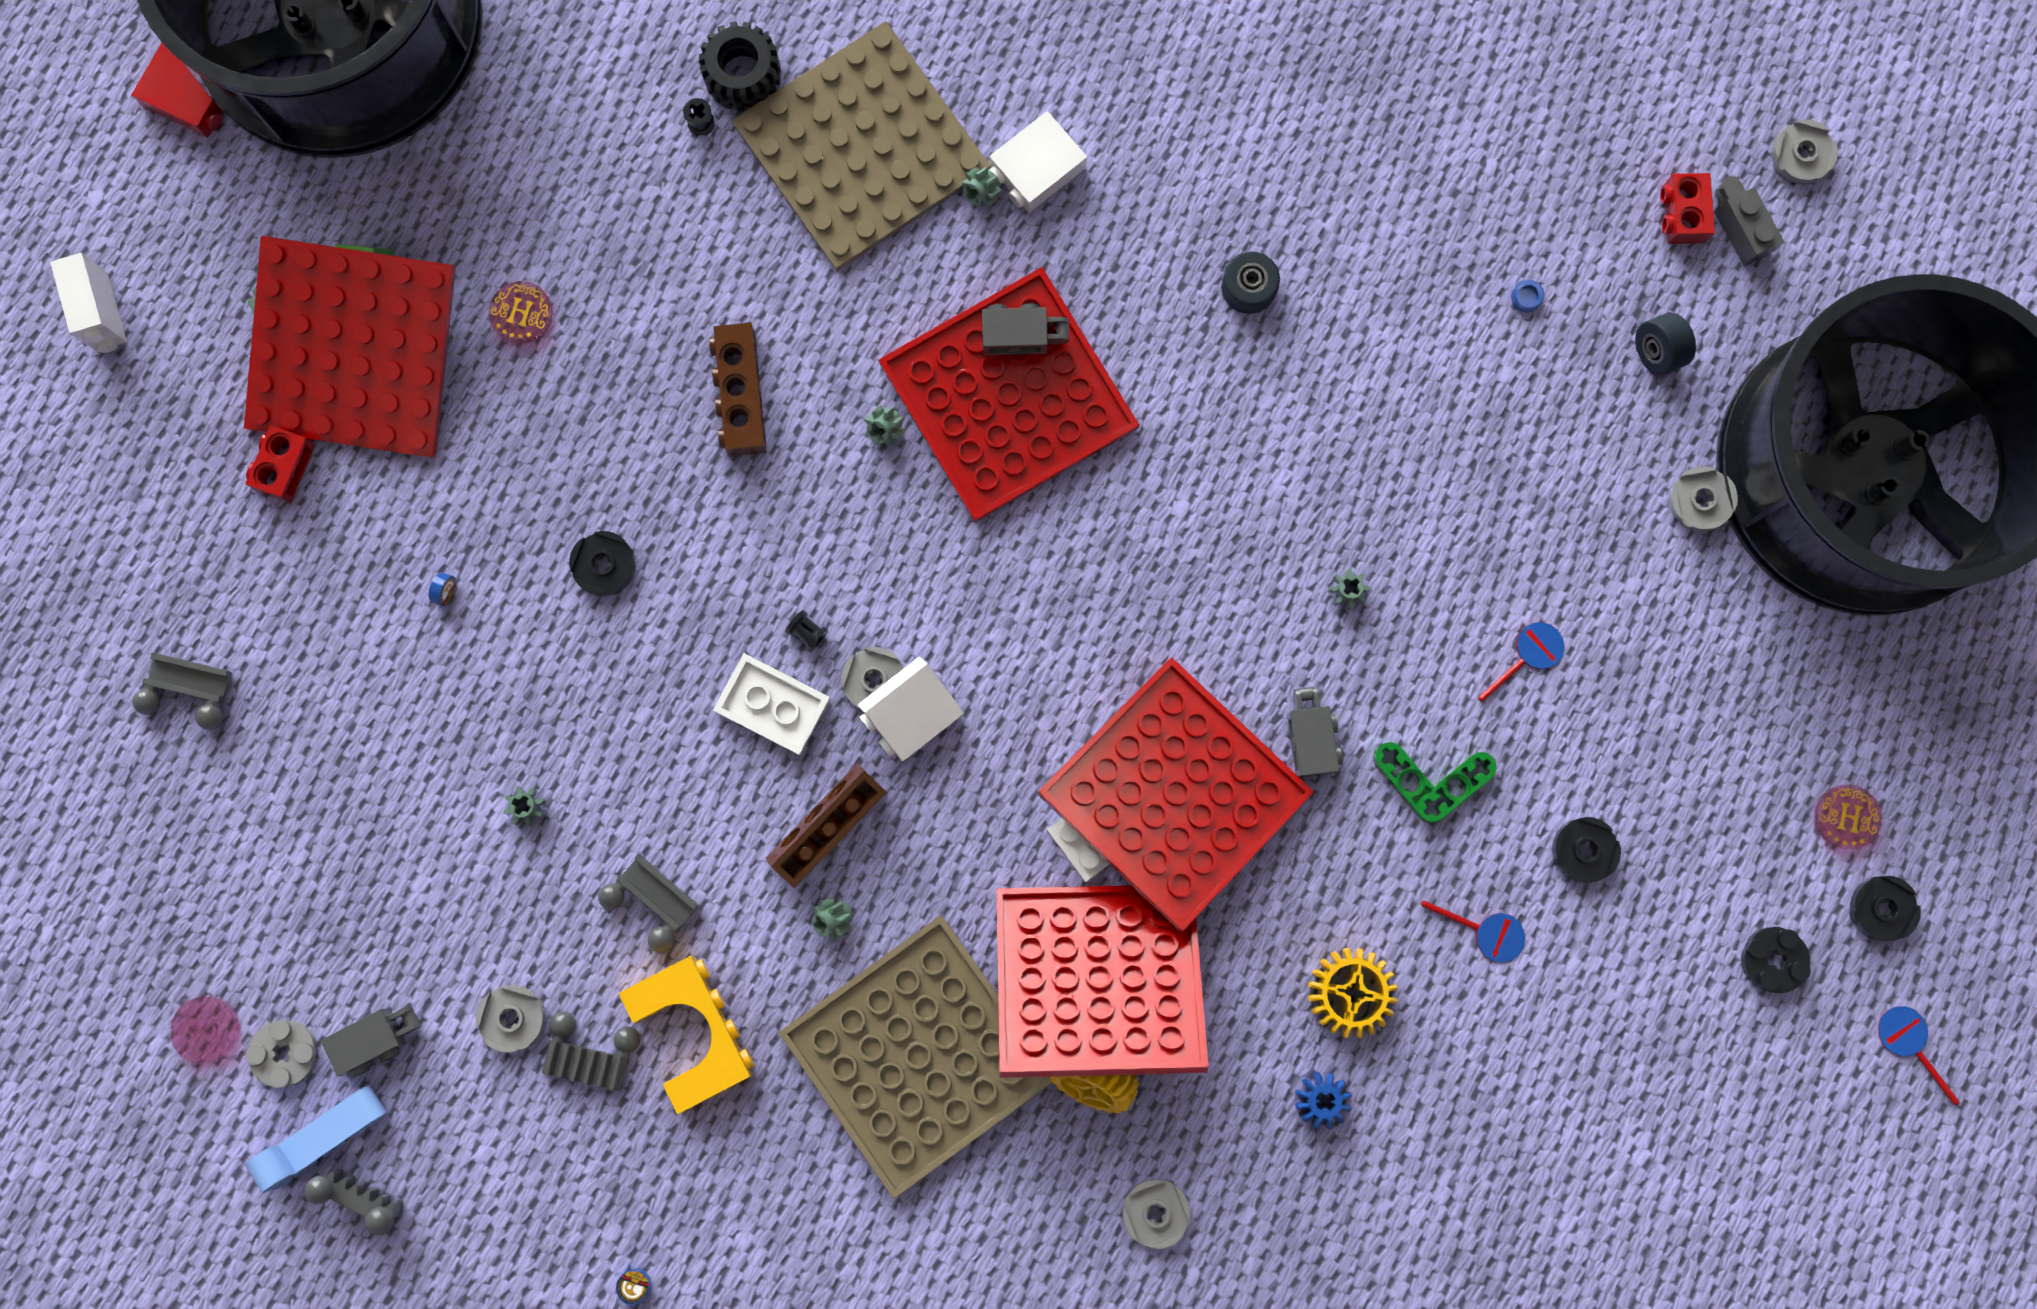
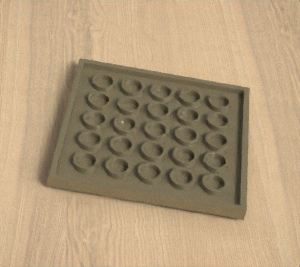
[731,21,991,272]
[778,915,1052,1199]

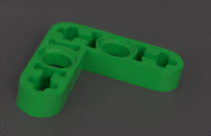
[1373,742,1497,823]

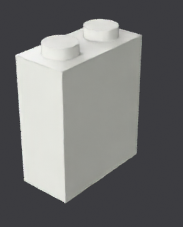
[989,111,1087,213]
[50,252,127,353]
[858,657,964,762]

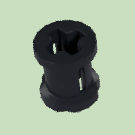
[683,98,714,136]
[785,610,828,652]

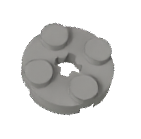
[1771,120,1838,184]
[1669,466,1738,532]
[841,647,904,710]
[476,985,545,1053]
[245,1020,317,1088]
[1122,1178,1191,1249]

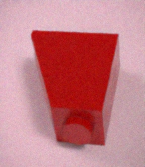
[131,43,223,138]

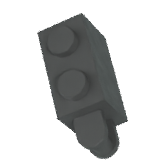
[1715,176,1784,266]
[982,304,1069,356]
[1287,686,1343,778]
[320,1005,421,1079]

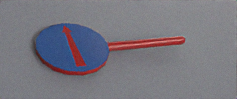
[1479,622,1565,702]
[1421,901,1525,963]
[1878,1006,1960,1106]

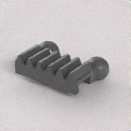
[132,653,232,730]
[598,854,700,953]
[542,1011,640,1091]
[305,1169,403,1235]

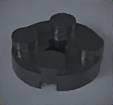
[569,531,636,596]
[1552,817,1621,883]
[1849,876,1921,942]
[1741,927,1811,993]

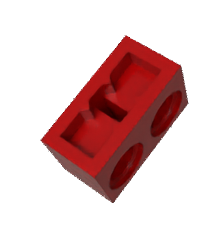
[1660,173,1715,244]
[245,425,316,503]

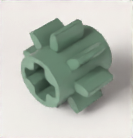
[962,167,1002,207]
[864,405,905,447]
[1328,568,1370,611]
[503,786,546,827]
[812,897,853,941]

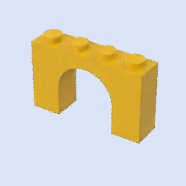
[618,956,755,1115]

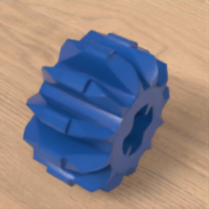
[1295,1072,1352,1130]

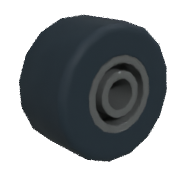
[1221,251,1281,314]
[1635,312,1696,375]

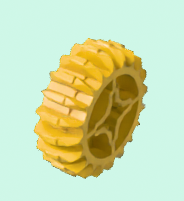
[1308,948,1398,1038]
[1050,1075,1139,1113]

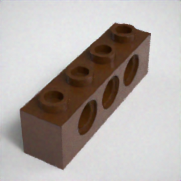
[709,322,767,457]
[766,763,887,888]

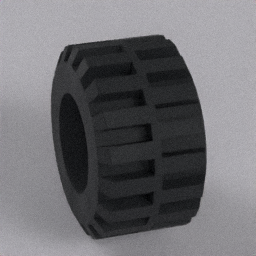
[699,22,781,111]

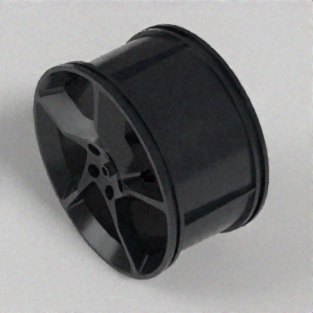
[137,0,483,158]
[1716,274,2037,616]

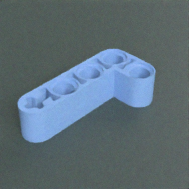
[245,1085,388,1193]

